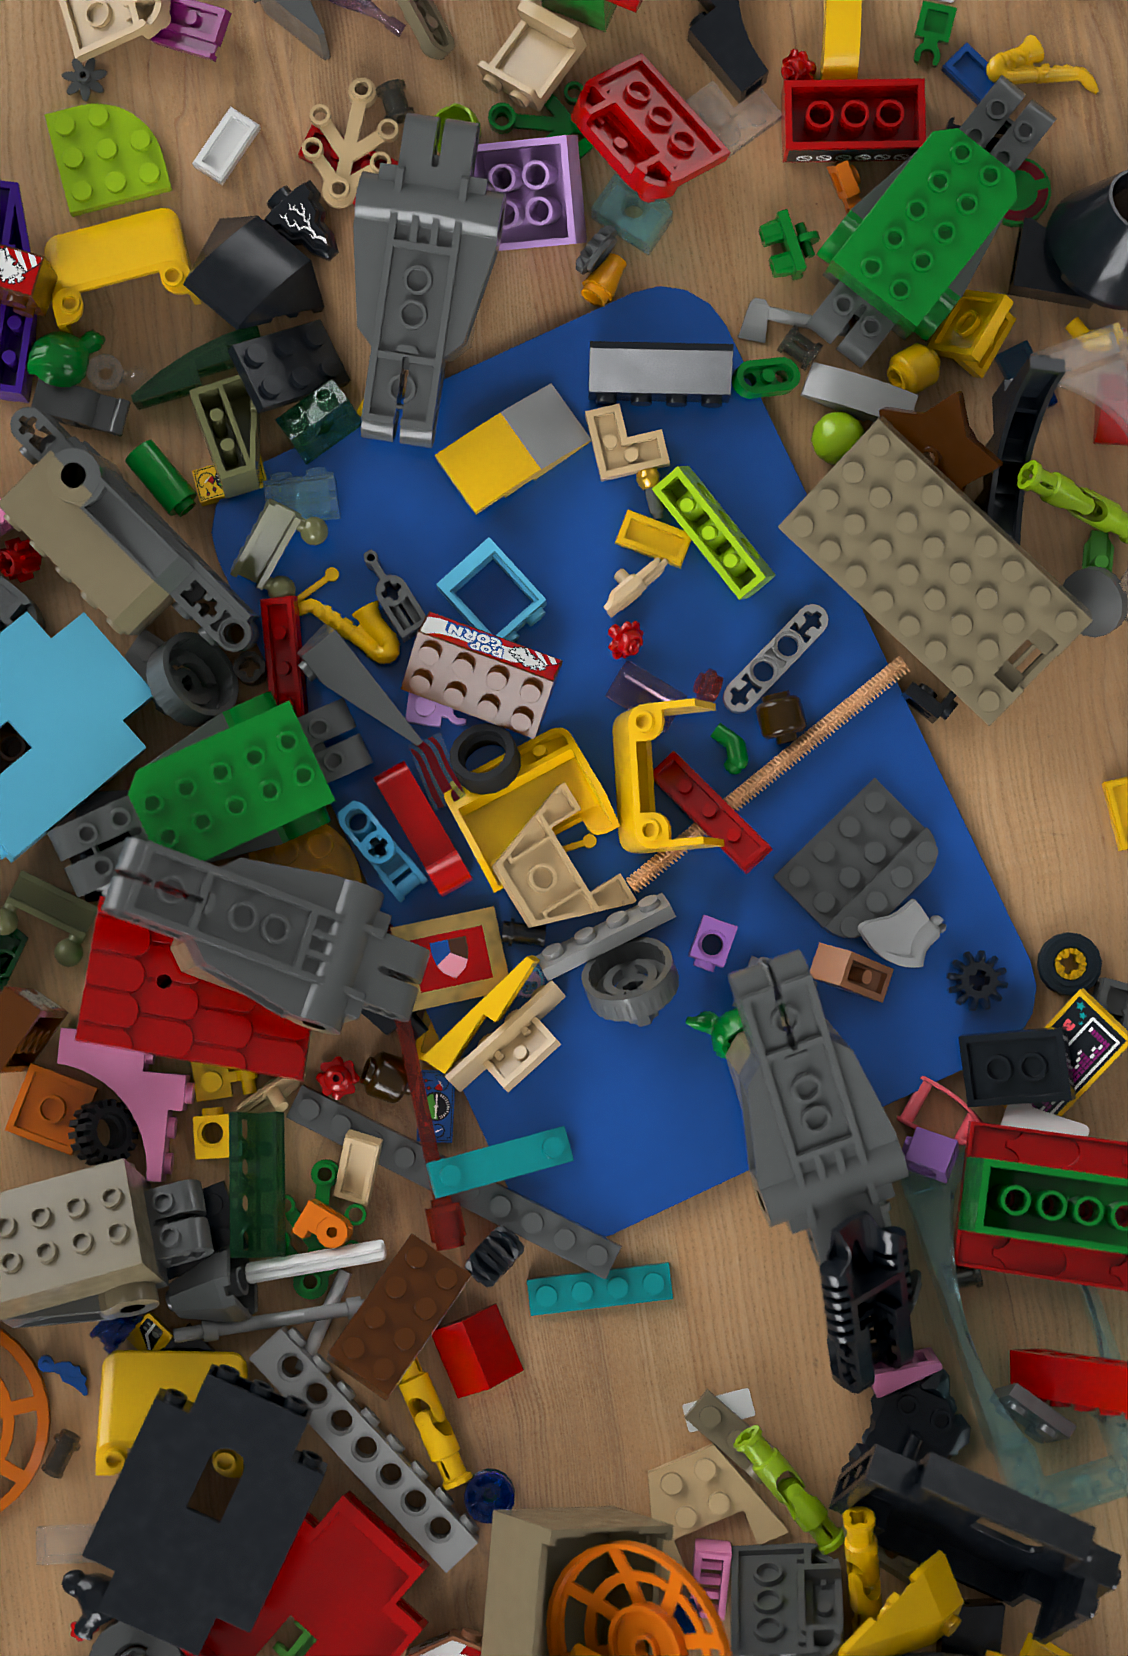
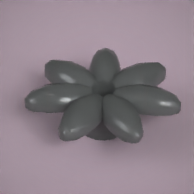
[62,57,107,102]

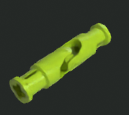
[1017,460,1128,544]
[733,1425,845,1555]

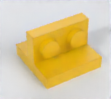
[927,290,1016,379]

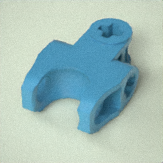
[338,800,428,903]

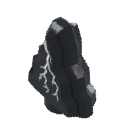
[264,180,339,261]

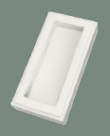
[192,107,261,186]

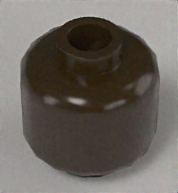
[756,690,807,745]
[360,1052,416,1103]

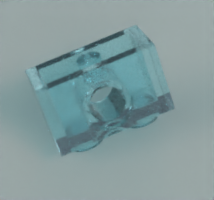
[591,174,673,256]

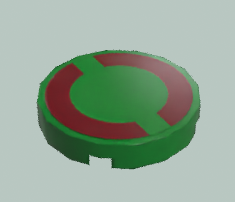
[1001,158,1051,228]

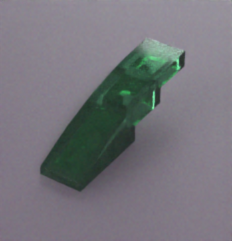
[131,325,262,410]

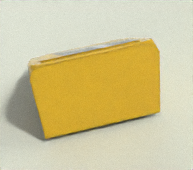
[126,1311,174,1351]

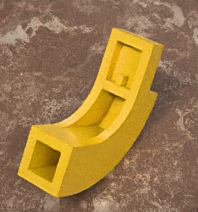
[820,0,862,80]

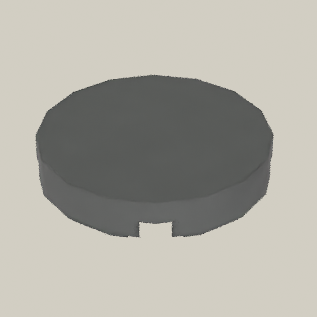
[1063,566,1128,638]

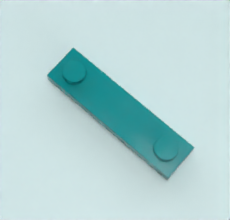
[426,1126,574,1199]

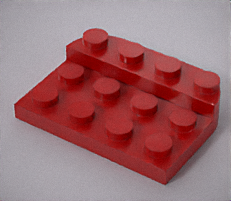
[571,53,731,203]

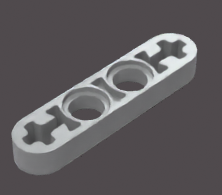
[723,604,829,714]

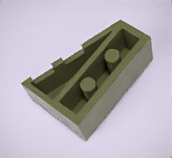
[189,375,260,499]

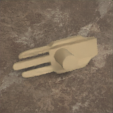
[603,558,668,618]
[234,1076,300,1119]

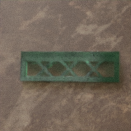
[229,1111,286,1258]

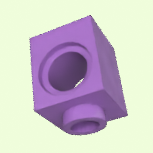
[688,915,738,972]
[902,1127,960,1184]

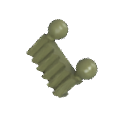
[230,498,328,598]
[0,870,98,967]

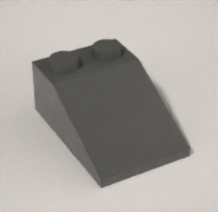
[252,0,331,60]

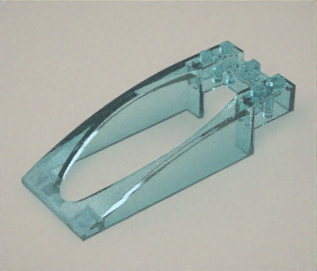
[900,1151,1128,1514]

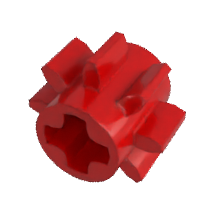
[0,537,42,583]

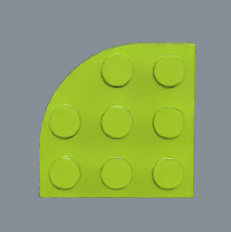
[44,103,173,217]

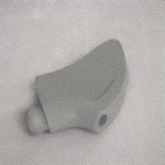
[858,899,947,968]

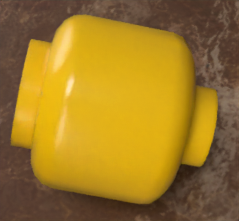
[887,343,941,394]

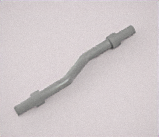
[173,1296,365,1343]

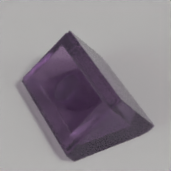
[606,661,687,733]

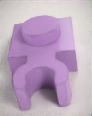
[405,693,467,728]

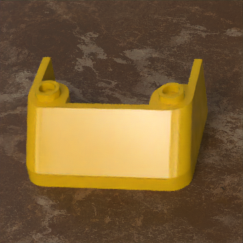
[612,698,724,854]

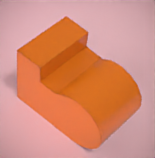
[291,1198,353,1248]

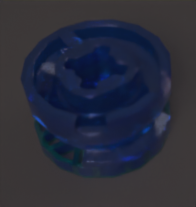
[89,1314,144,1354]
[464,1468,515,1524]

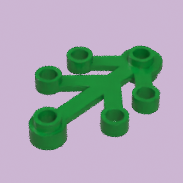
[488,81,594,159]
[269,1159,367,1300]

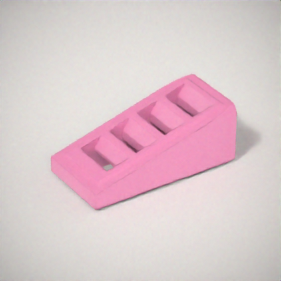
[871,1347,943,1398]
[688,1538,732,1620]

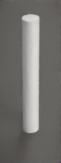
[295,1268,352,1371]

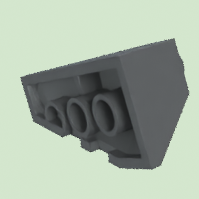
[297,624,423,746]

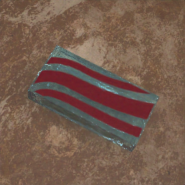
[408,732,466,812]

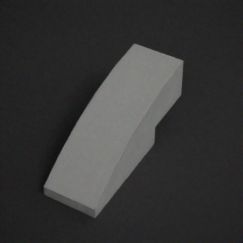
[800,362,919,422]

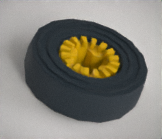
[1037,932,1102,996]

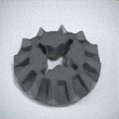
[576,225,618,275]

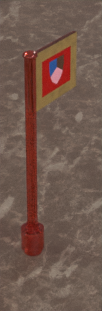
[387,906,509,1251]

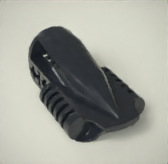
[819,1210,914,1394]

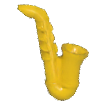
[986,35,1099,94]
[298,598,400,664]

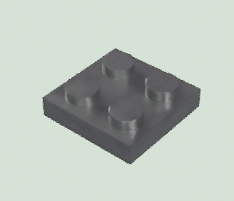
[988,1383,1077,1443]

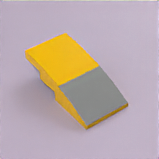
[435,383,591,515]

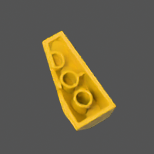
[837,1550,964,1656]

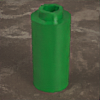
[125,440,197,517]

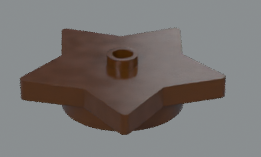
[879,391,1003,492]

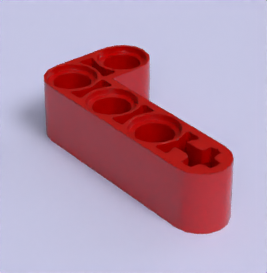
[373,760,473,897]

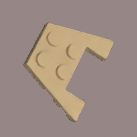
[492,782,637,928]
[648,1443,788,1581]

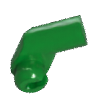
[710,722,749,775]

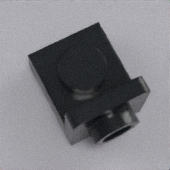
[901,682,958,724]

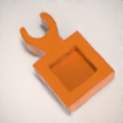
[827,160,861,214]

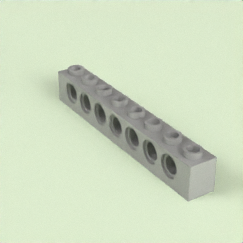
[249,1326,479,1573]

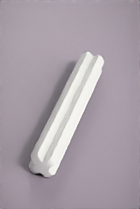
[245,1239,387,1284]

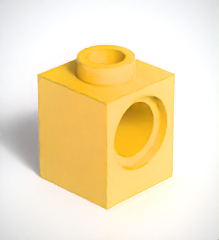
[193,1107,236,1160]

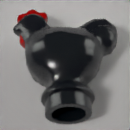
[62,1569,113,1642]

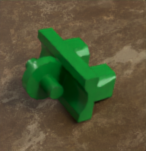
[758,209,820,281]

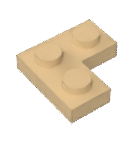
[585,403,670,482]

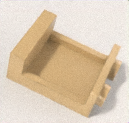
[477,0,587,112]

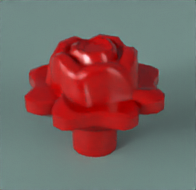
[781,49,816,80]
[608,621,644,659]
[316,1056,360,1100]

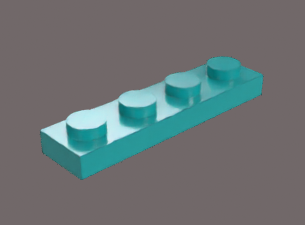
[527,1262,673,1316]

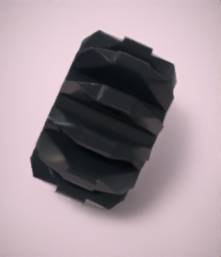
[946,950,1008,1011]
[465,1226,524,1287]

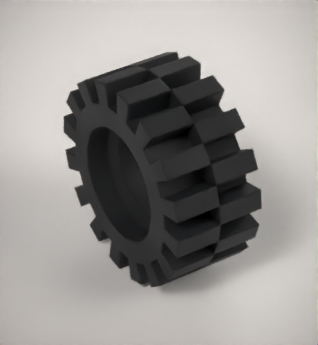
[68,1099,139,1166]

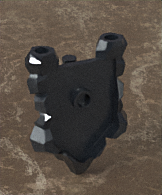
[841,1368,971,1473]

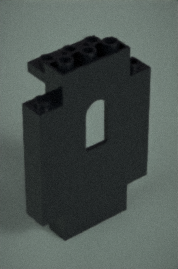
[81,1363,328,1656]
[829,1444,1121,1645]

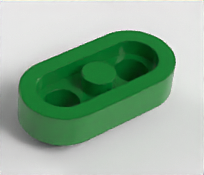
[731,357,800,399]

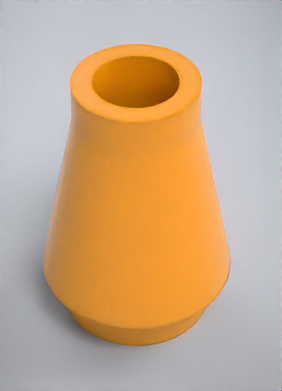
[581,253,627,307]

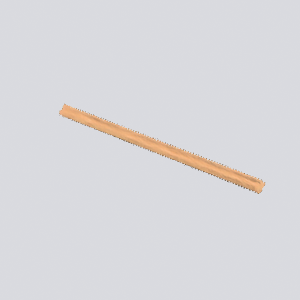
[626,656,910,893]

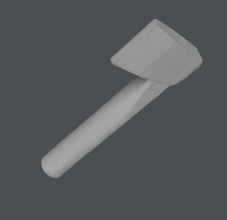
[738,298,850,343]

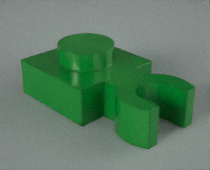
[914,0,957,68]

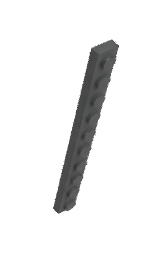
[286,1085,622,1280]

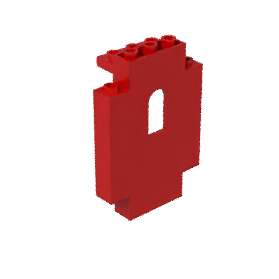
[180,1490,430,1656]

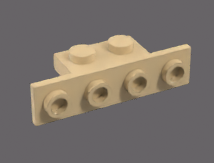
[444,980,566,1092]

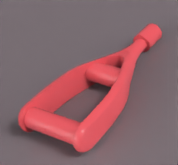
[897,1076,983,1146]

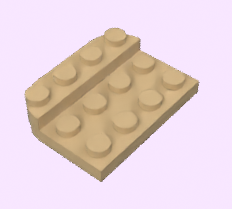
[59,0,171,62]

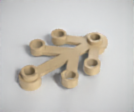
[302,77,399,209]

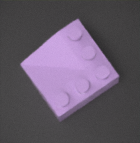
[474,135,587,251]

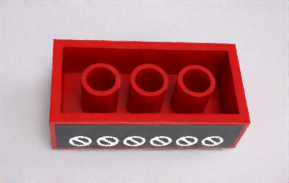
[781,78,926,162]

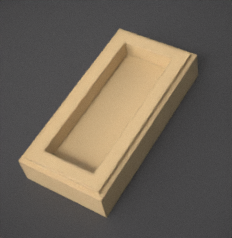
[333,1129,383,1206]

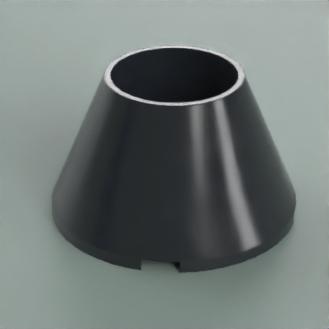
[1045,170,1128,310]

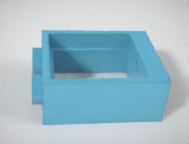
[436,537,547,642]

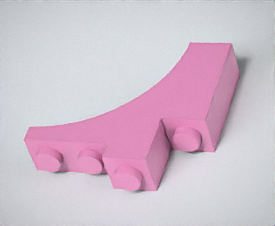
[57,1028,195,1182]

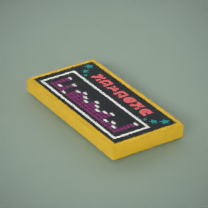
[1002,988,1128,1117]

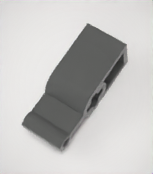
[31,378,131,436]
[363,549,426,643]

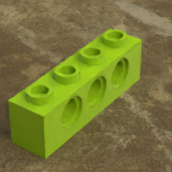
[652,466,776,600]

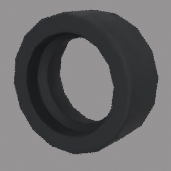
[450,723,521,795]

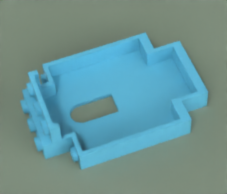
[0,612,153,863]

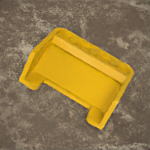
[44,208,202,335]
[444,728,620,893]
[95,1350,248,1478]

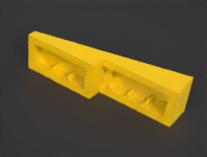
[421,955,540,1074]

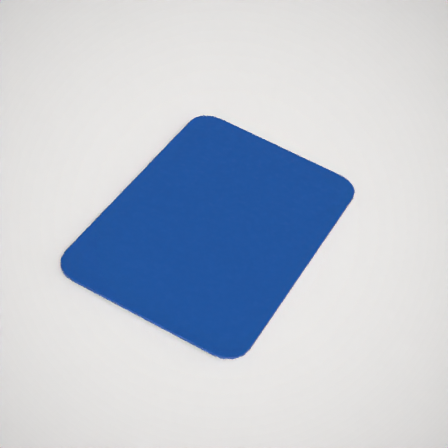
[211,286,1037,1237]

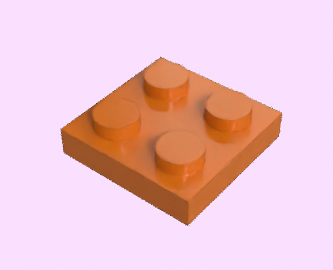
[5,1063,99,1155]

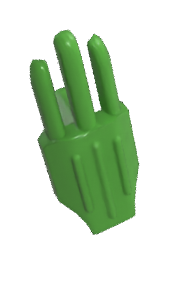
[1082,530,1114,572]

